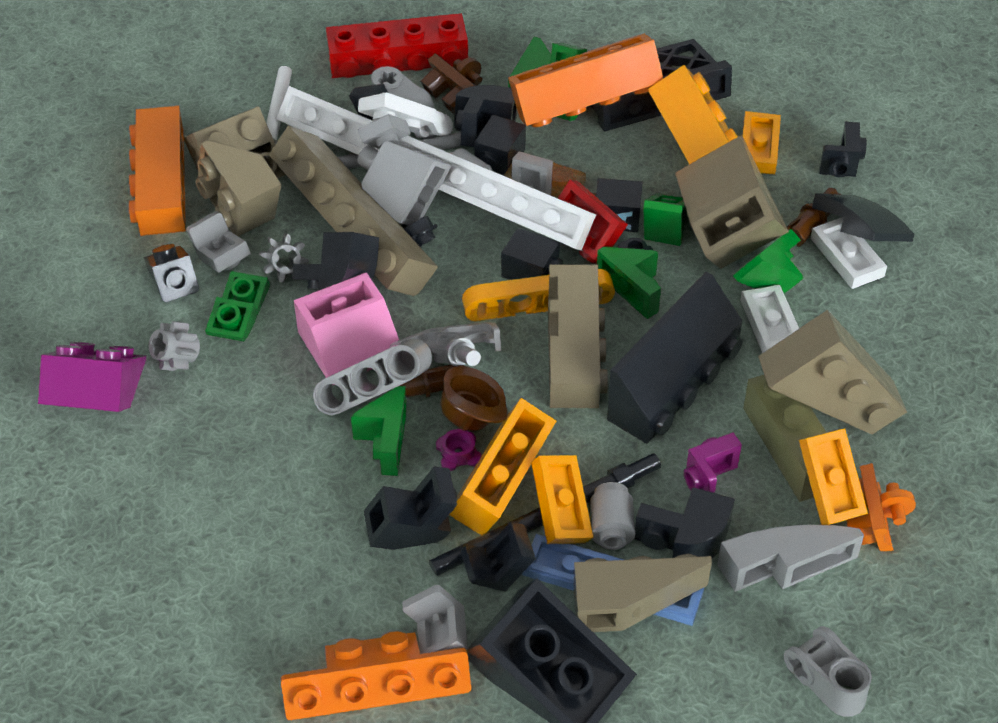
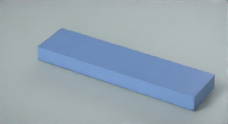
[522,534,705,626]

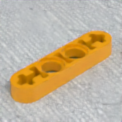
[462,269,615,321]

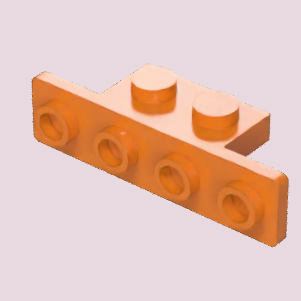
[281,631,471,720]

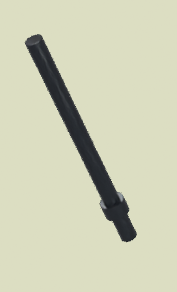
[429,453,661,576]

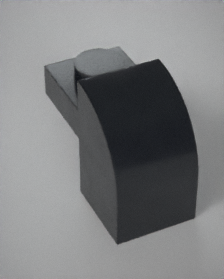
[454,85,517,147]
[292,232,379,291]
[364,466,457,550]
[634,487,735,559]

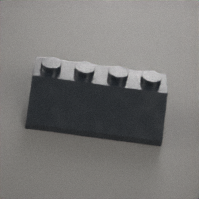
[607,272,743,444]

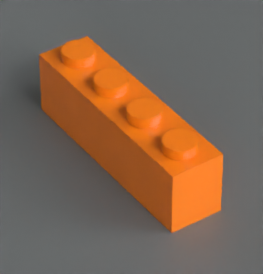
[508,33,663,127]
[129,106,186,236]

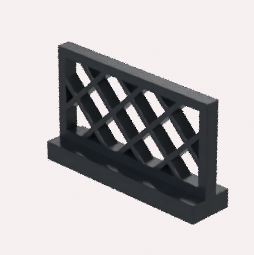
[590,39,732,132]

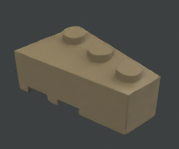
[548,265,608,408]
[758,310,907,434]

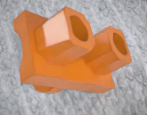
[846,463,916,551]

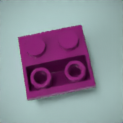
[38,342,147,412]

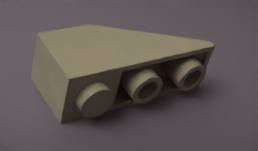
[573,554,712,632]

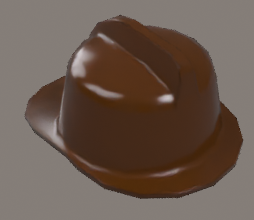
[440,366,508,431]

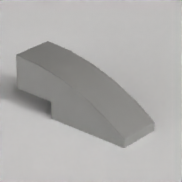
[717,525,864,592]

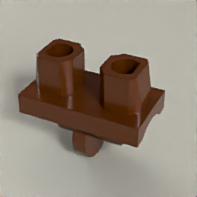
[420,53,483,115]

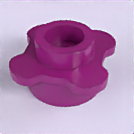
[436,429,482,471]

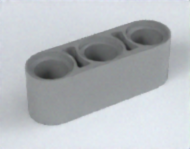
[313,338,432,415]

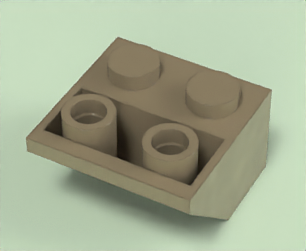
[183,106,286,179]
[195,140,281,236]

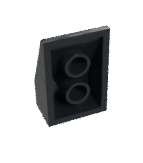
[467,578,637,723]

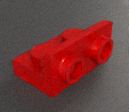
[558,179,628,264]

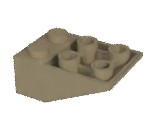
[675,135,789,269]

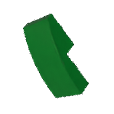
[205,271,270,342]

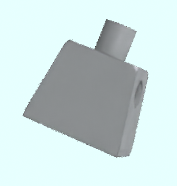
[357,140,451,226]

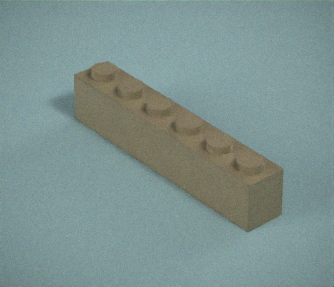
[269,125,438,296]

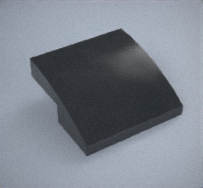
[812,193,914,242]

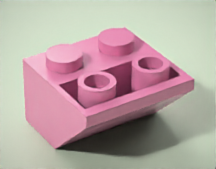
[294,272,399,386]

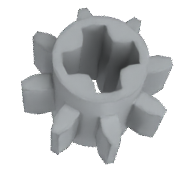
[259,233,309,282]
[149,321,200,371]

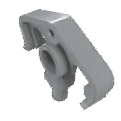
[390,322,501,369]

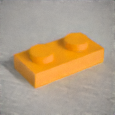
[742,111,781,175]
[799,428,868,525]
[531,455,594,544]

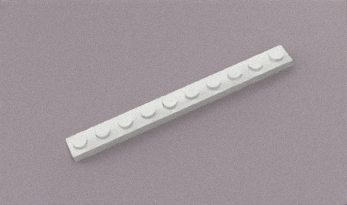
[276,86,596,251]

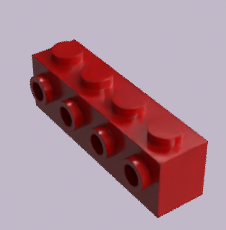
[326,13,468,78]

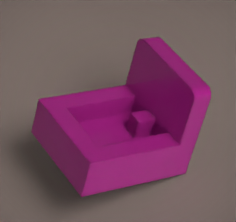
[683,432,742,493]

